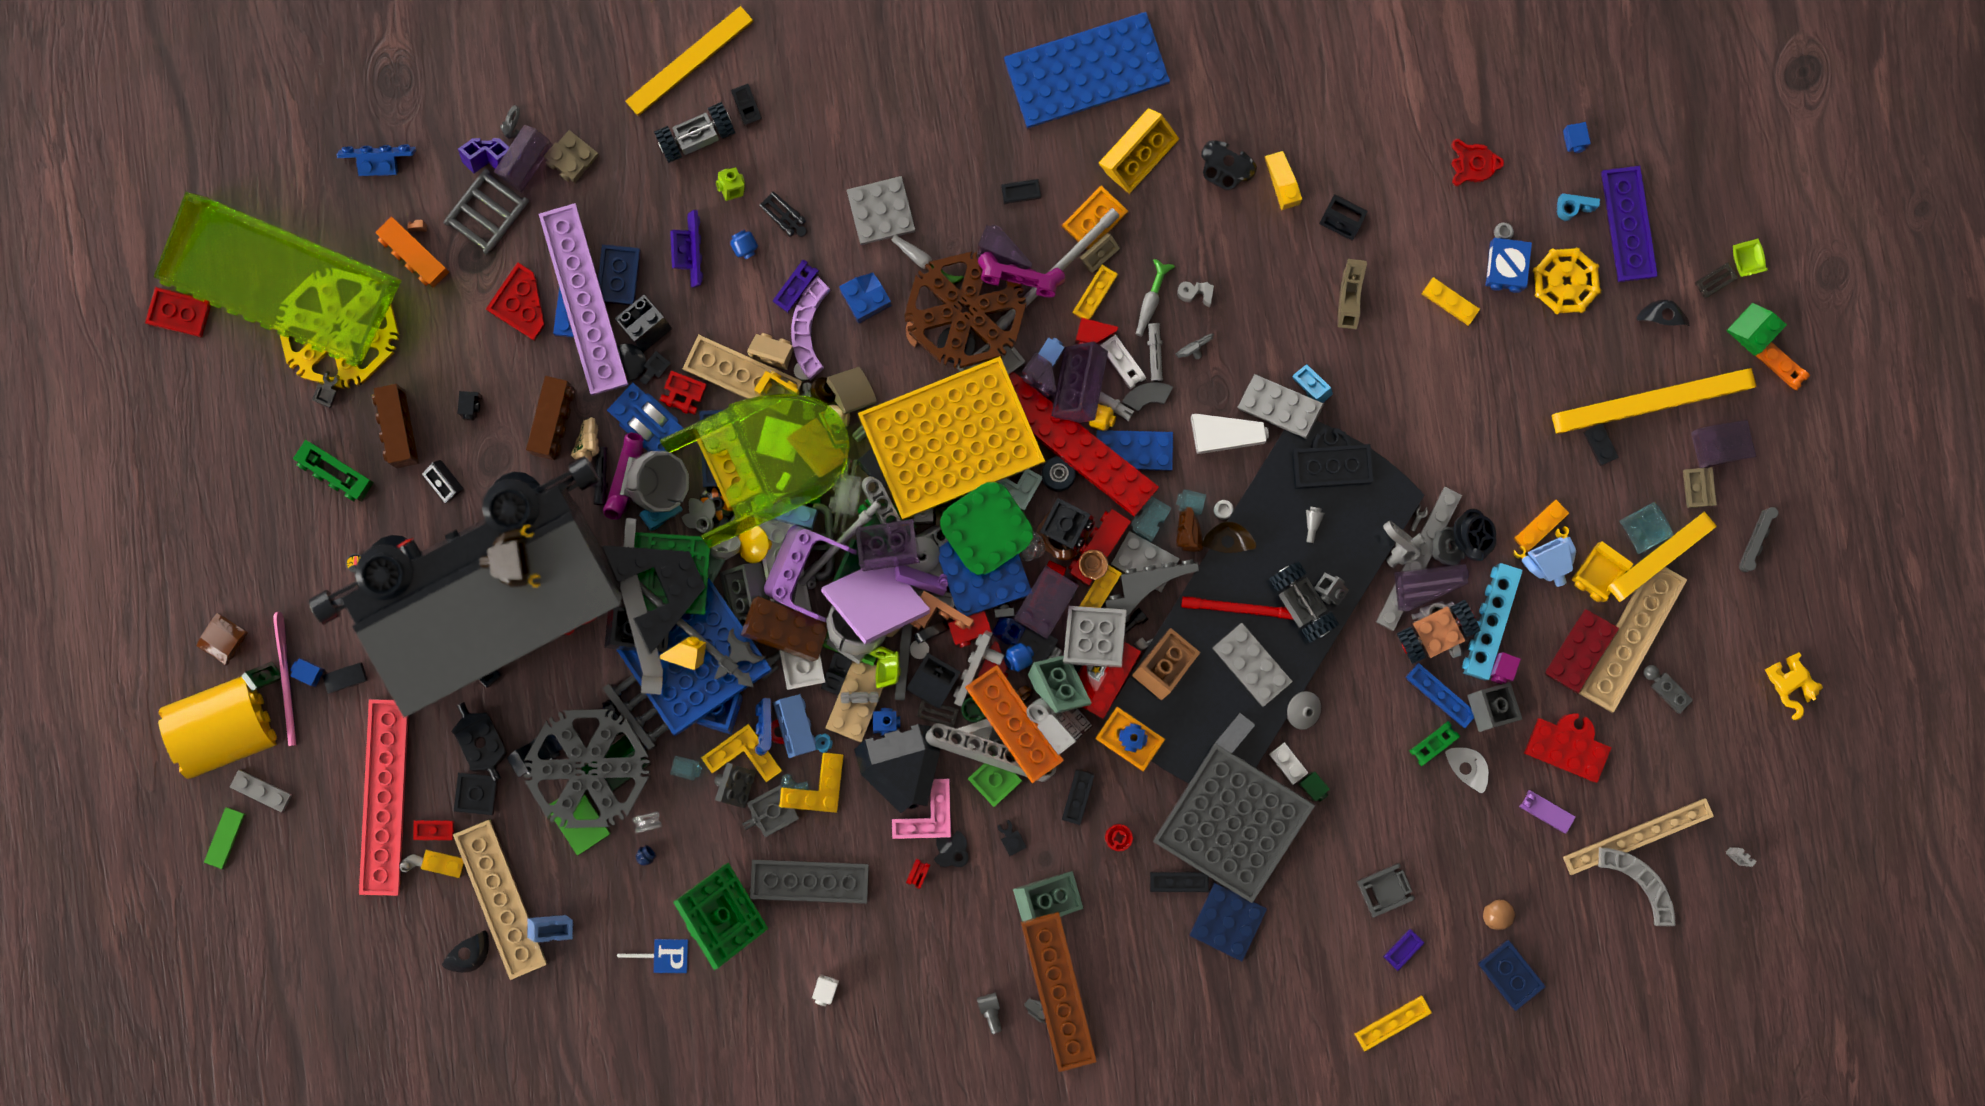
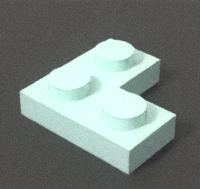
[998,469,1042,511]

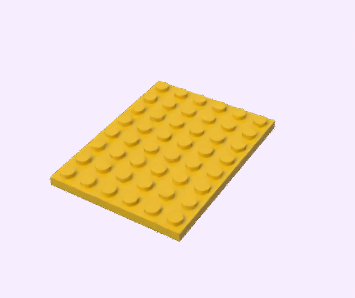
[858,356,1045,520]

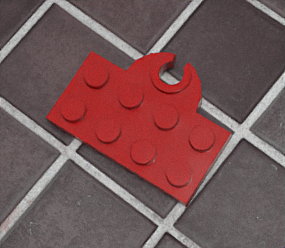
[1524,713,1612,783]

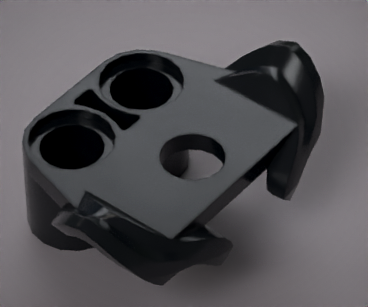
[1201,140,1257,191]

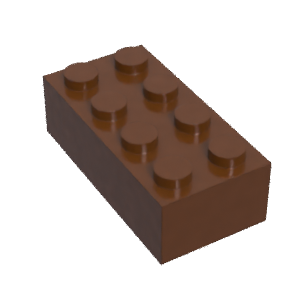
[526,376,575,460]
[372,384,419,468]
[741,596,828,662]

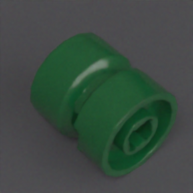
[962,697,985,723]

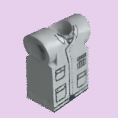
[1026,697,1093,755]

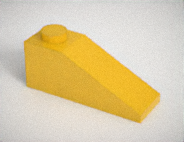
[1265,151,1302,210]

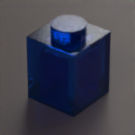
[992,618,1025,645]

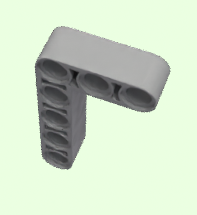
[862,476,948,559]

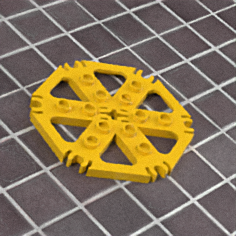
[276,268,400,389]

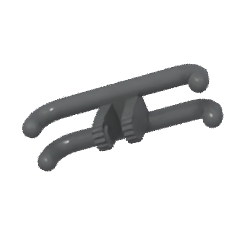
[811,503,835,581]

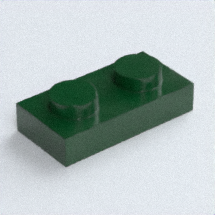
[241,661,281,692]

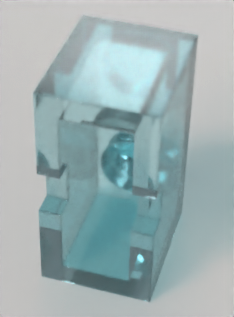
[1131,496,1172,543]

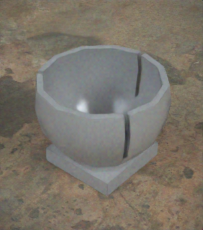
[620,451,689,512]
[826,605,887,664]

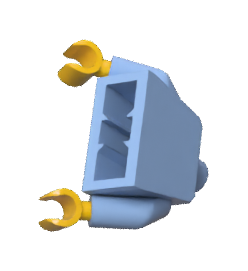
[1514,526,1576,587]

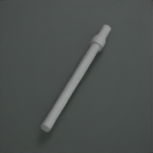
[798,501,881,586]

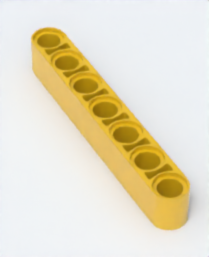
[1607,511,1717,602]

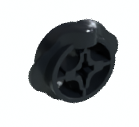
[1454,509,1496,561]

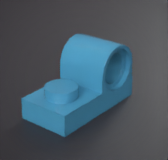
[1557,193,1600,221]
[1292,364,1333,403]

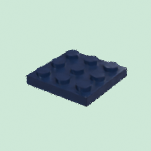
[1189,883,1267,961]

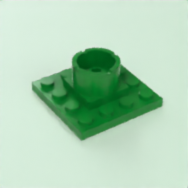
[634,532,712,615]
[673,862,768,970]

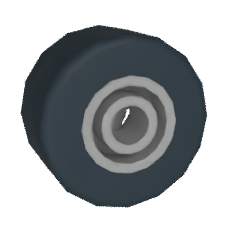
[1042,456,1076,492]

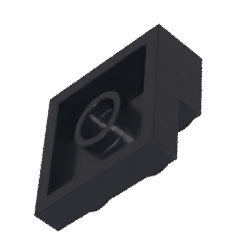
[1040,498,1095,551]

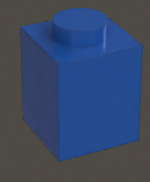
[1563,122,1591,153]
[290,659,325,687]

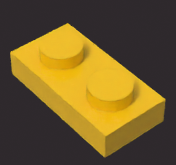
[421,849,464,878]

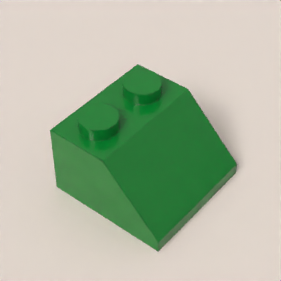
[1726,303,1787,356]

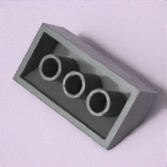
[720,562,769,643]

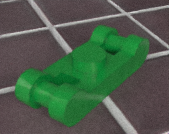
[1409,721,1460,766]

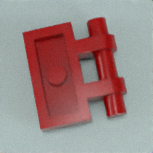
[659,371,707,415]

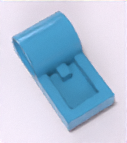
[640,501,683,531]

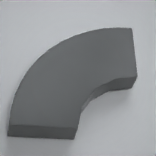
[1122,382,1173,412]

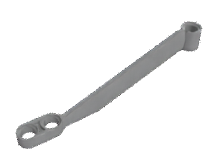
[620,518,663,695]

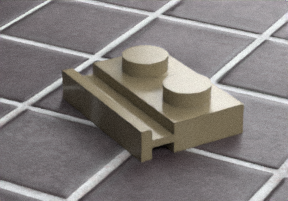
[1683,467,1717,508]

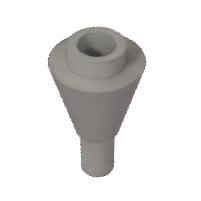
[1306,507,1325,543]

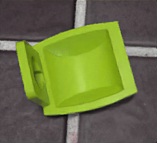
[1733,239,1768,277]
[870,647,901,689]

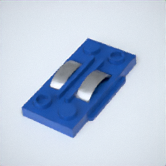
[607,383,689,453]

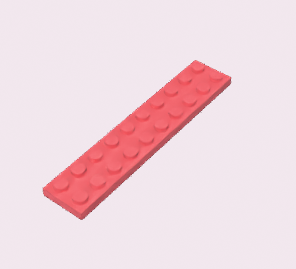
[359,700,409,896]

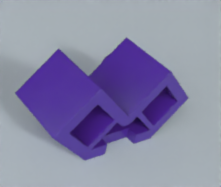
[458,138,515,173]

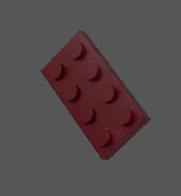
[1545,609,1619,694]

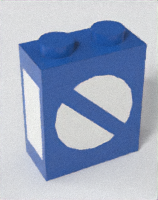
[1485,238,1532,293]

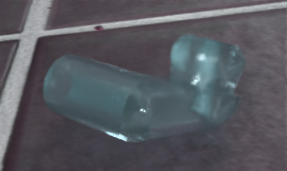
[781,774,809,790]

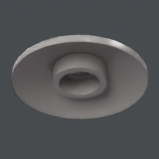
[902,536,940,573]
[1287,691,1321,729]

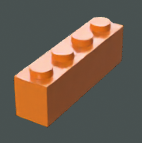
[375,216,449,288]

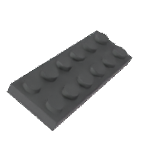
[750,860,869,903]

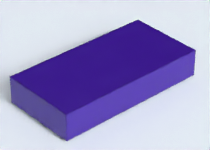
[1383,929,1424,971]

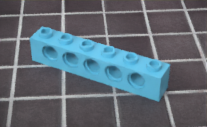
[1462,563,1523,681]

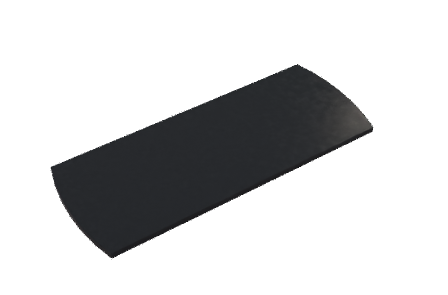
[1104,421,1425,784]

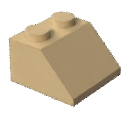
[747,333,794,370]

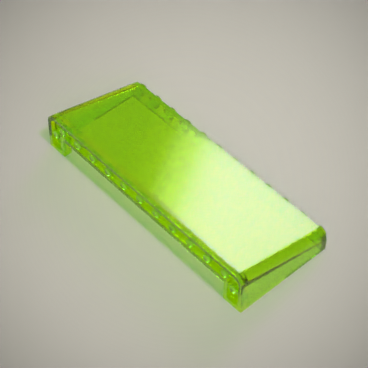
[153,192,402,367]

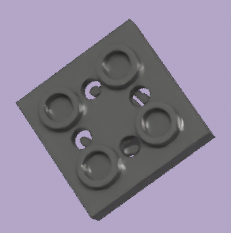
[714,763,756,808]

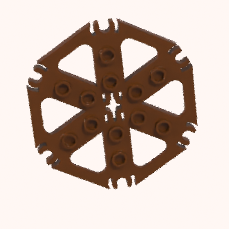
[904,251,1027,369]

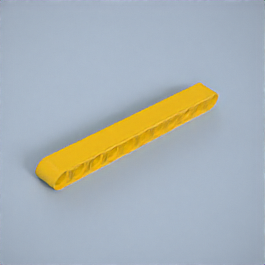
[1551,368,1757,434]

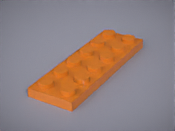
[965,665,1064,783]

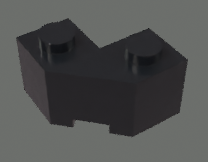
[507,734,563,777]

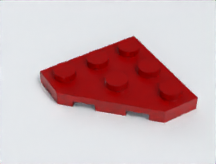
[486,262,545,341]

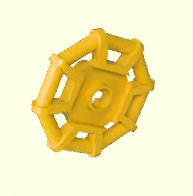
[1532,247,1602,315]

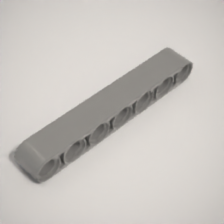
[926,724,1056,782]

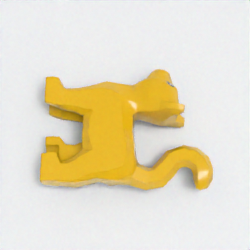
[1765,652,1823,720]

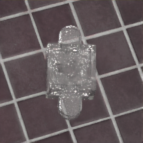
[829,458,863,535]

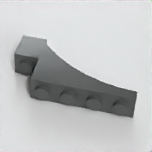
[1106,559,1199,621]

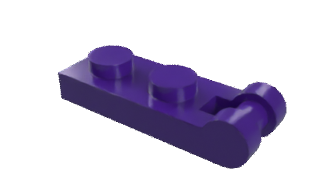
[772,260,819,313]

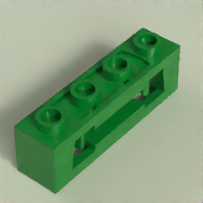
[293,440,374,502]

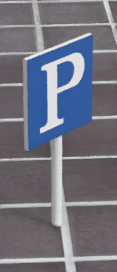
[617,939,688,973]

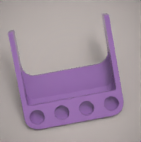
[764,525,857,622]

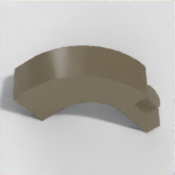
[1338,259,1367,329]

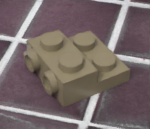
[543,130,599,183]

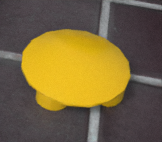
[739,525,772,563]

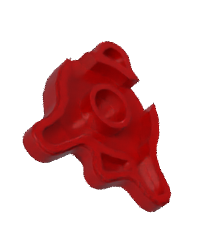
[1451,139,1504,186]

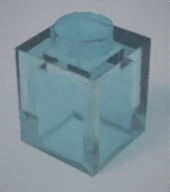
[1176,489,1206,515]
[670,756,702,780]

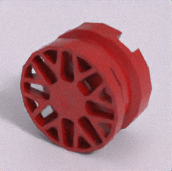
[1105,824,1133,851]
[906,858,931,889]

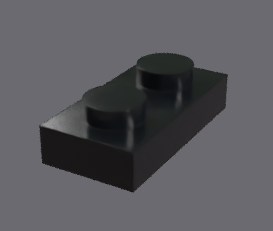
[1583,423,1619,466]

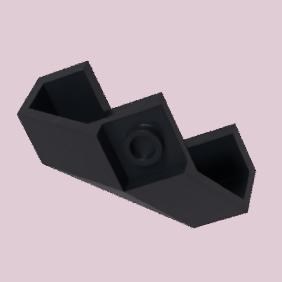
[854,724,940,813]

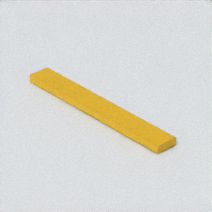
[626,6,753,116]

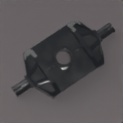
[451,702,507,782]

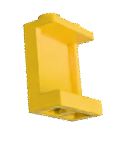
[1571,541,1633,602]

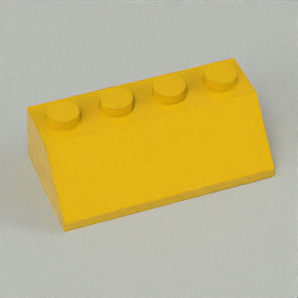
[1099,108,1179,194]

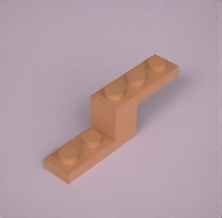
[909,591,974,630]

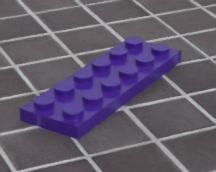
[1601,166,1657,282]

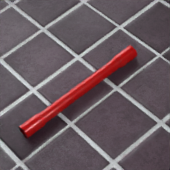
[1181,596,1294,620]

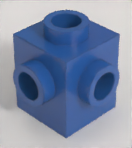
[873,708,900,737]
[1119,723,1148,752]

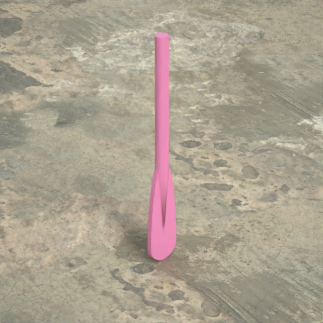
[274,612,296,746]

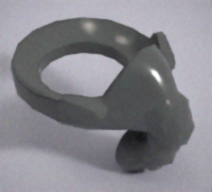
[500,105,523,139]

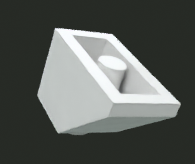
[812,974,839,1006]

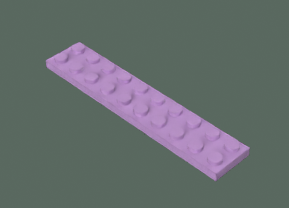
[539,203,628,395]

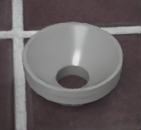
[708,532,741,560]

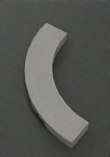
[1598,847,1675,926]

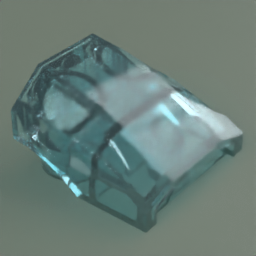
[1619,502,1674,554]

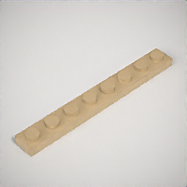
[1563,798,1714,875]

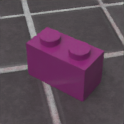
[1490,652,1521,685]

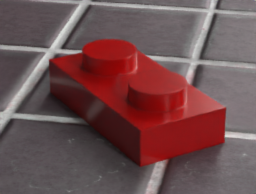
[413,820,454,840]

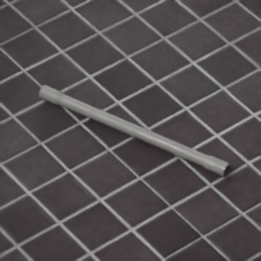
[995,208,1120,331]

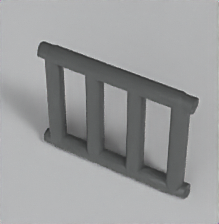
[443,168,529,255]

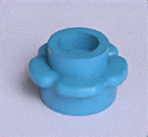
[815,734,833,753]

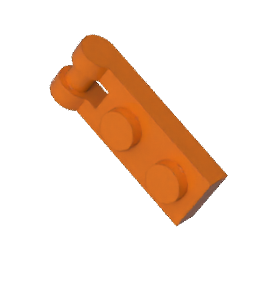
[1756,342,1810,390]

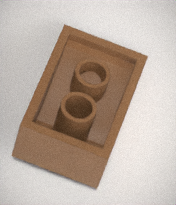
[1132,628,1200,700]

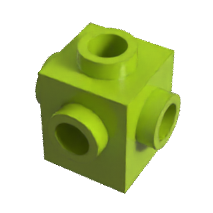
[716,167,745,201]

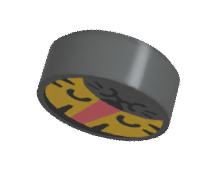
[346,554,361,573]

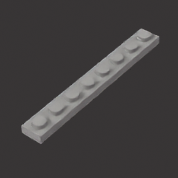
[1376,487,1462,631]

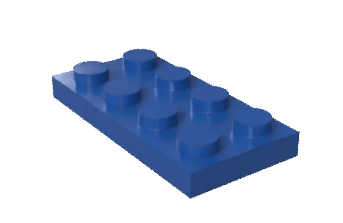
[1096,430,1173,471]

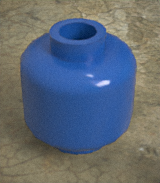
[730,230,758,259]
[1004,643,1034,672]

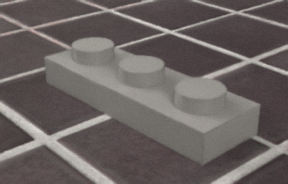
[230,770,292,812]

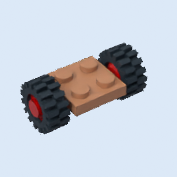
[1397,600,1481,664]

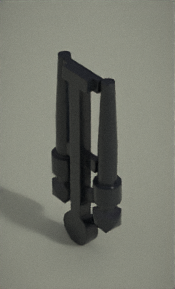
[759,191,806,237]

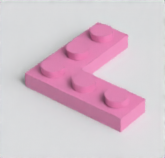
[892,779,951,839]

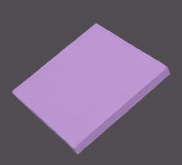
[821,558,930,644]

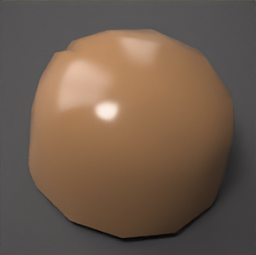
[1079,550,1108,580]
[1483,900,1515,930]

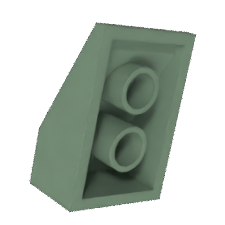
[1028,655,1091,713]
[1013,871,1083,921]

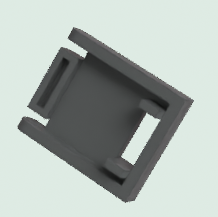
[1356,863,1415,918]

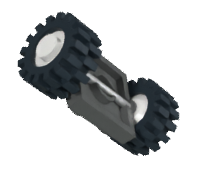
[654,102,736,163]
[1269,560,1339,643]

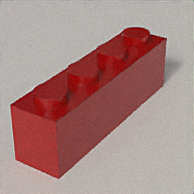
[1069,509,1131,586]

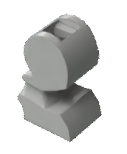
[1177,282,1214,307]

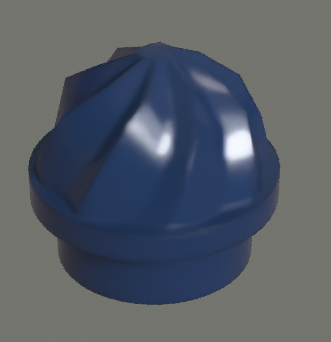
[635,845,656,866]

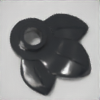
[934,831,969,867]

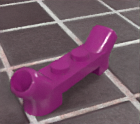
[978,252,1065,297]
[603,433,644,520]

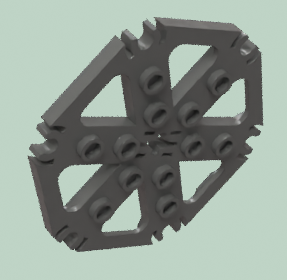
[524,709,650,828]

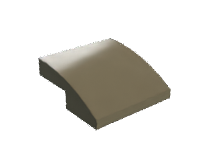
[826,367,877,414]

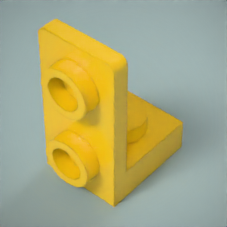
[754,371,800,397]

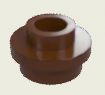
[1016,685,1033,703]

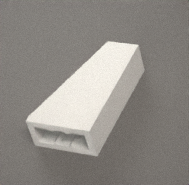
[1191,414,1269,454]

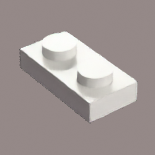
[1269,742,1308,785]

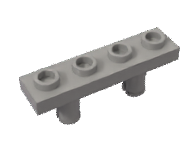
[953,630,1004,706]

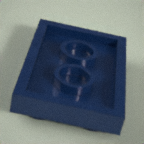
[598,244,641,305]
[1477,940,1546,1011]

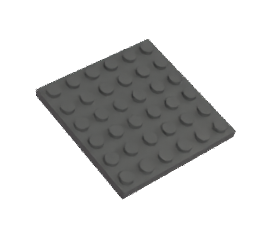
[1153,743,1315,903]

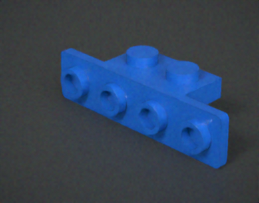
[337,145,416,176]

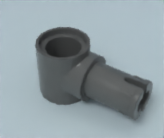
[977,992,1002,1034]

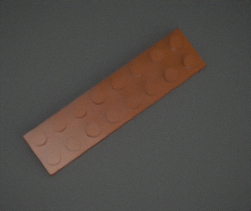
[1021,912,1097,1072]

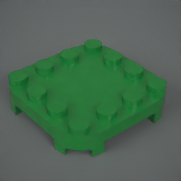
[940,482,1033,575]

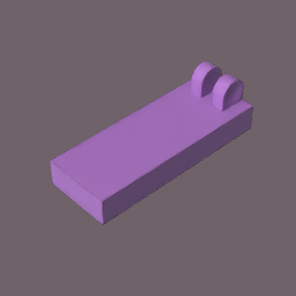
[895,563,948,596]
[1519,790,1575,834]

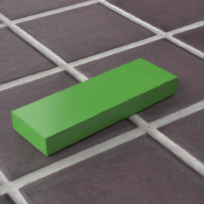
[204,807,245,869]

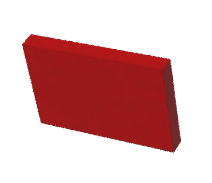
[145,287,212,338]

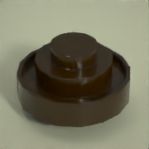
[810,377,836,405]

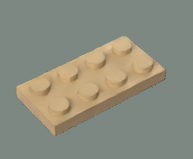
[825,661,884,743]

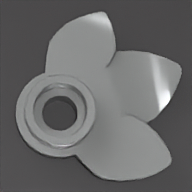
[682,498,716,533]

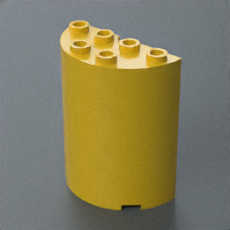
[158,677,277,779]

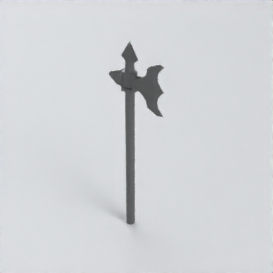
[639,581,766,688]

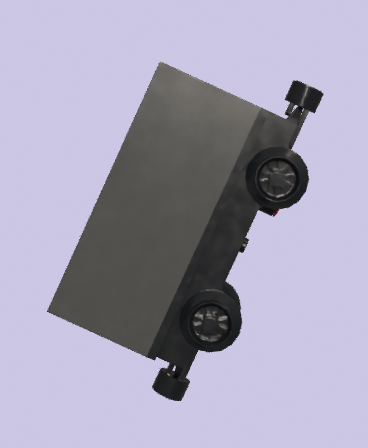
[309,456,622,718]

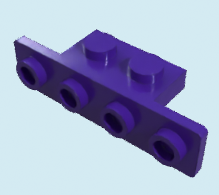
[670,210,703,288]

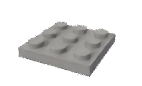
[847,176,915,245]
[1063,606,1127,668]

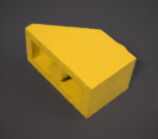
[660,637,706,670]

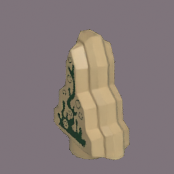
[571,417,599,463]

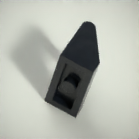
[1319,194,1368,241]

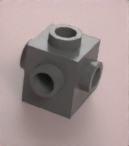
[1314,573,1349,606]

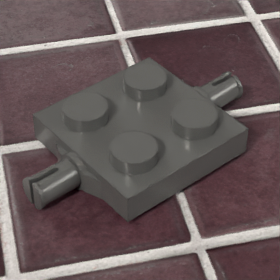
[742,785,800,837]

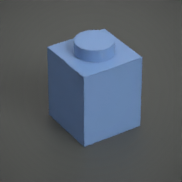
[1036,337,1065,369]

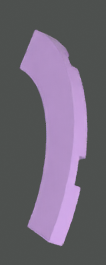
[791,276,831,380]

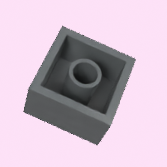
[1467,683,1522,732]

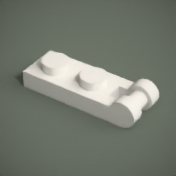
[1100,335,1146,389]

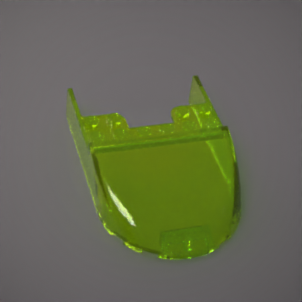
[660,394,850,548]

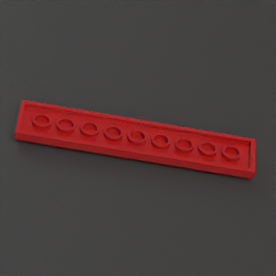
[1008,372,1159,517]

